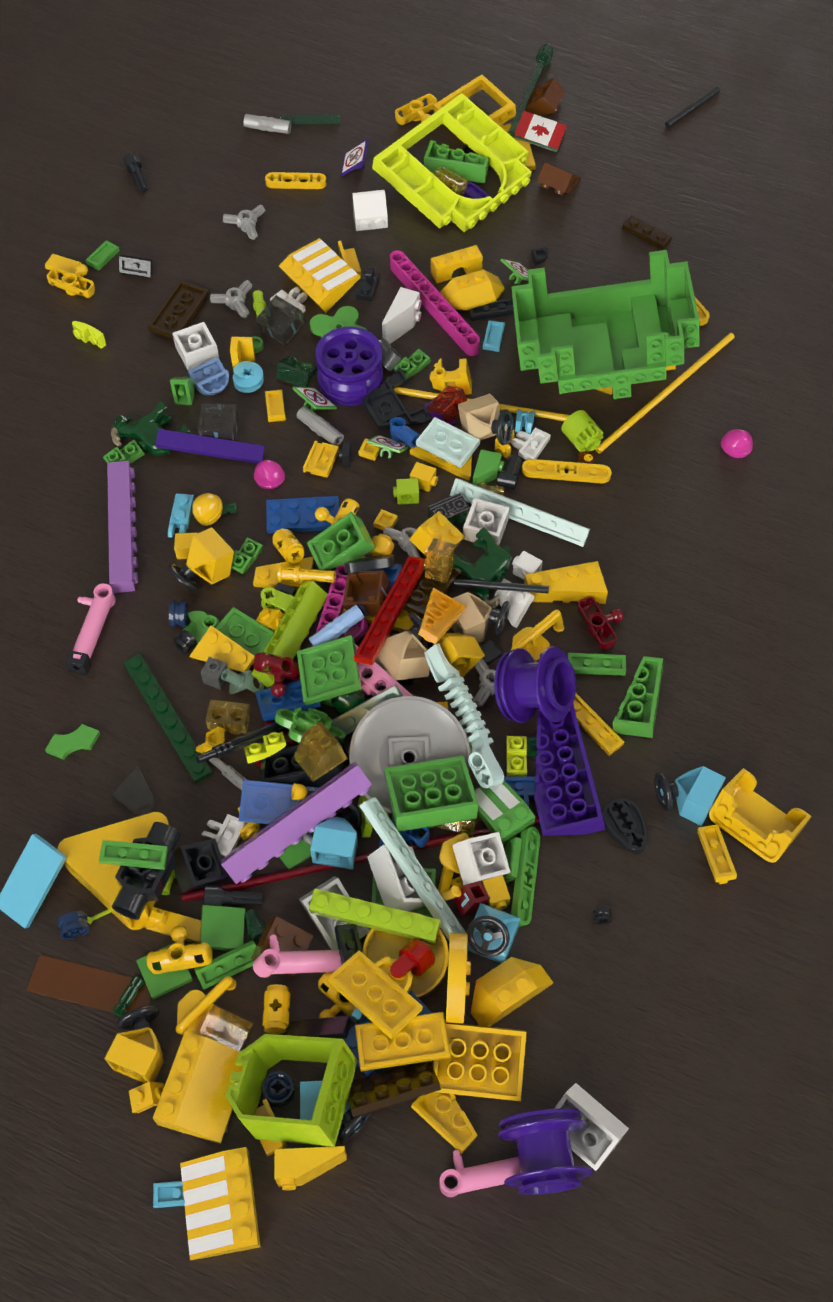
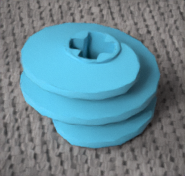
[233,361,264,393]

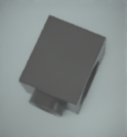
[201,657,228,690]

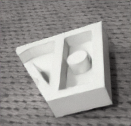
[495,579,535,628]

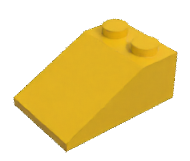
[275,1146,347,1190]

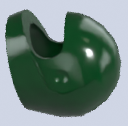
[331,690,366,714]

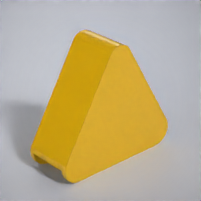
[58,812,169,930]

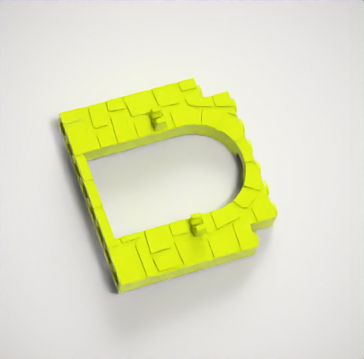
[372,93,532,232]

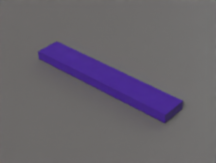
[155,429,264,464]

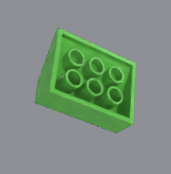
[384,755,478,832]

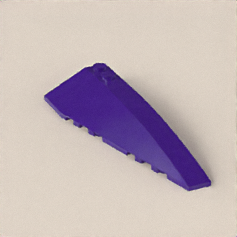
[534,654,606,836]

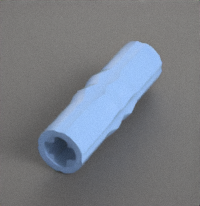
[309,605,365,646]

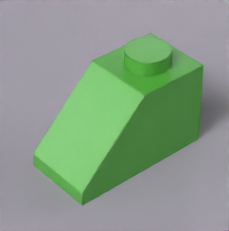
[170,377,195,405]
[473,450,504,487]

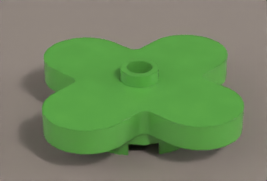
[310,306,368,337]
[275,707,346,744]

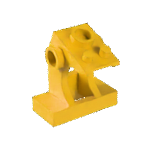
[430,358,472,395]

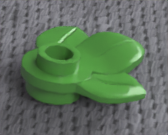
[182,611,219,643]

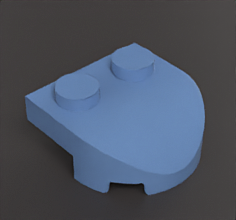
[187,357,229,395]

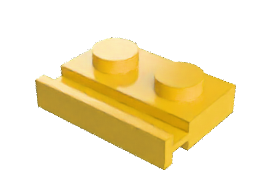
[303,441,339,478]

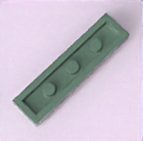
[331,684,403,735]

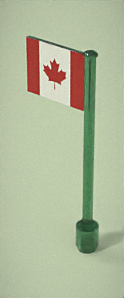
[507,44,567,152]

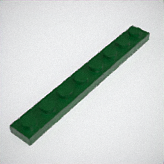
[123,653,213,784]

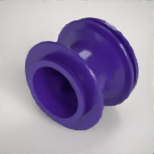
[494,646,576,723]
[498,1109,593,1195]

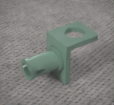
[221,668,264,694]

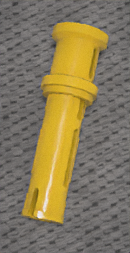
[278,564,336,583]

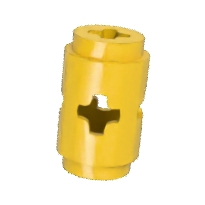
[273,529,304,563]
[262,984,290,1034]

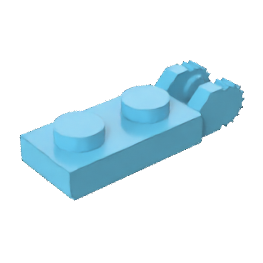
[168,494,194,537]

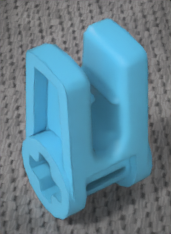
[515,409,535,434]

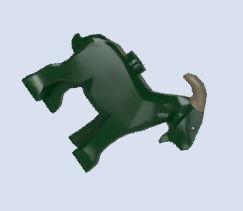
[111,401,191,456]
[447,527,511,609]

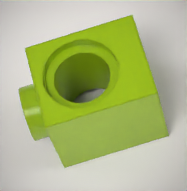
[393,478,419,504]

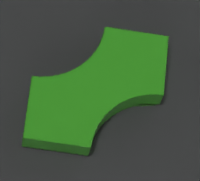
[45,724,100,760]

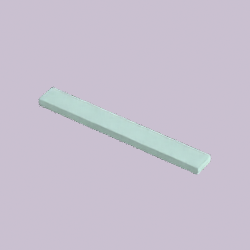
[450,478,590,547]
[359,797,466,940]

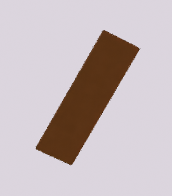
[26,955,152,1015]

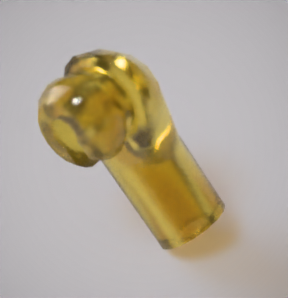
[477,482,504,495]

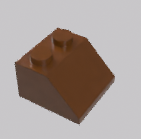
[522,77,565,116]
[537,163,581,195]

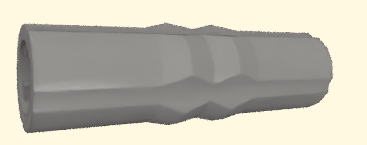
[244,114,291,134]
[297,406,344,446]

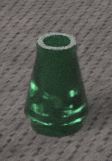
[244,909,266,942]

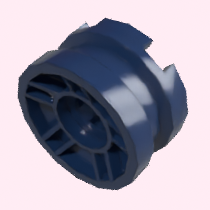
[169,600,188,627]
[57,911,90,940]
[262,1071,295,1107]

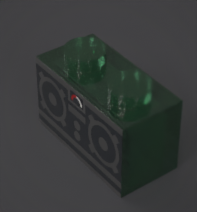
[428,493,470,525]

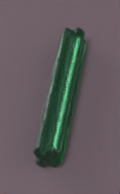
[280,114,340,125]

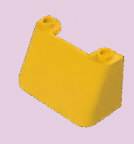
[709,768,811,863]

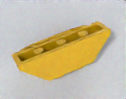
[439,269,505,310]
[471,957,553,1027]

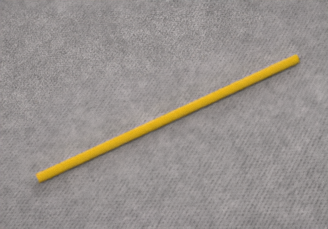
[595,333,734,454]
[394,387,570,421]

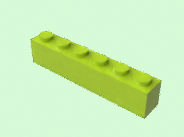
[251,581,328,688]
[309,888,441,945]

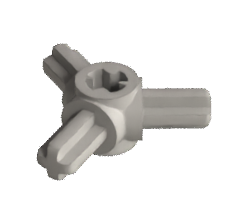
[223,204,265,240]
[210,280,252,318]
[383,527,420,558]
[473,659,496,707]

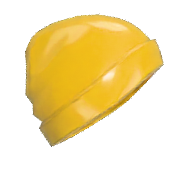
[193,493,223,526]

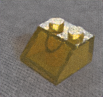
[294,721,347,781]

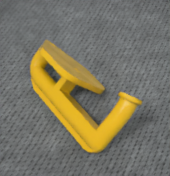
[511,610,564,662]
[438,833,469,901]
[176,976,236,1035]

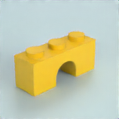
[431,245,483,283]

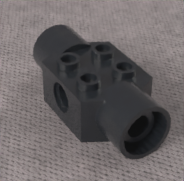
[112,822,180,920]

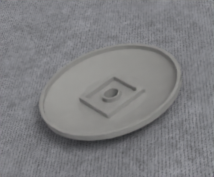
[349,696,470,814]

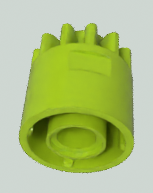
[561,410,604,453]

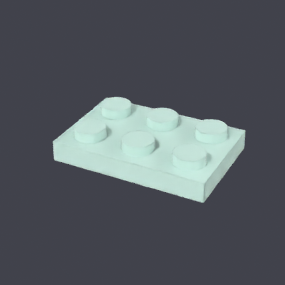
[416,417,480,468]

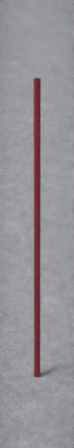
[181,815,540,902]

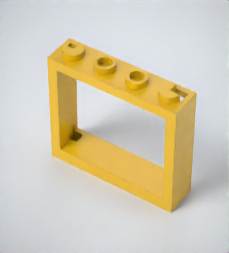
[434,75,516,144]

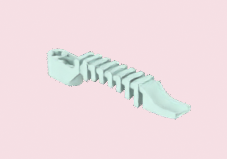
[424,643,504,788]

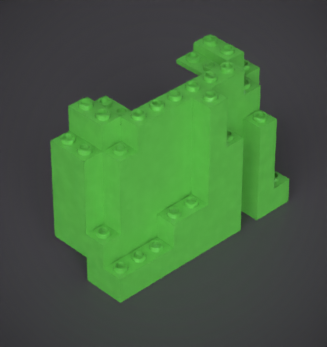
[511,250,699,399]

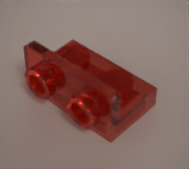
[427,386,467,423]

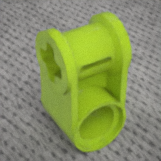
[261,587,294,614]

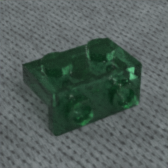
[276,356,317,387]

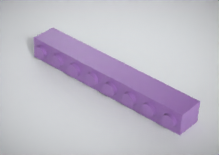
[107,461,138,593]
[221,761,372,884]

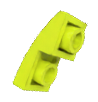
[72,321,106,349]
[244,732,286,763]
[506,736,527,777]

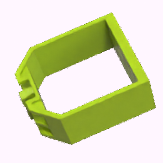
[225,1034,358,1147]

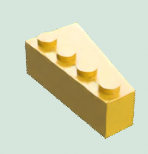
[524,561,608,604]

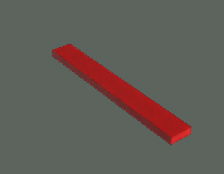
[354,556,427,665]

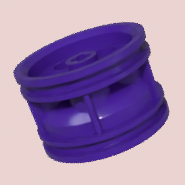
[316,327,383,406]

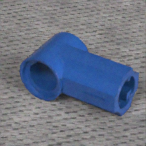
[390,417,420,448]

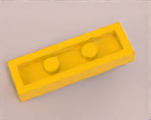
[697,824,737,884]
[145,907,201,944]

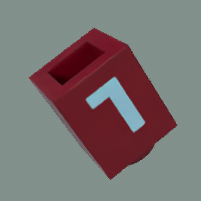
[453,881,490,916]

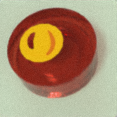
[577,451,595,464]

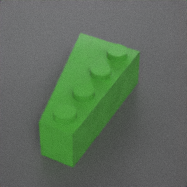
[424,140,489,183]
[613,656,663,738]

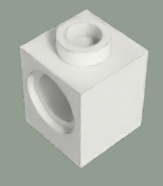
[512,551,543,580]

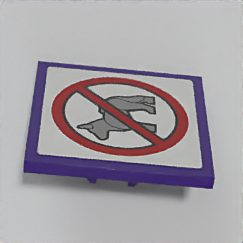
[341,139,369,176]

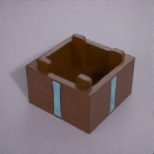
[343,570,390,616]

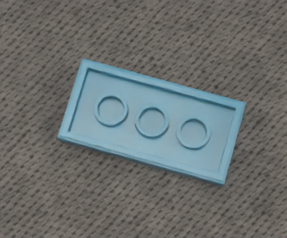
[0,834,67,928]

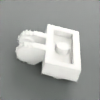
[270,287,308,320]
[511,428,551,460]
[201,814,247,858]

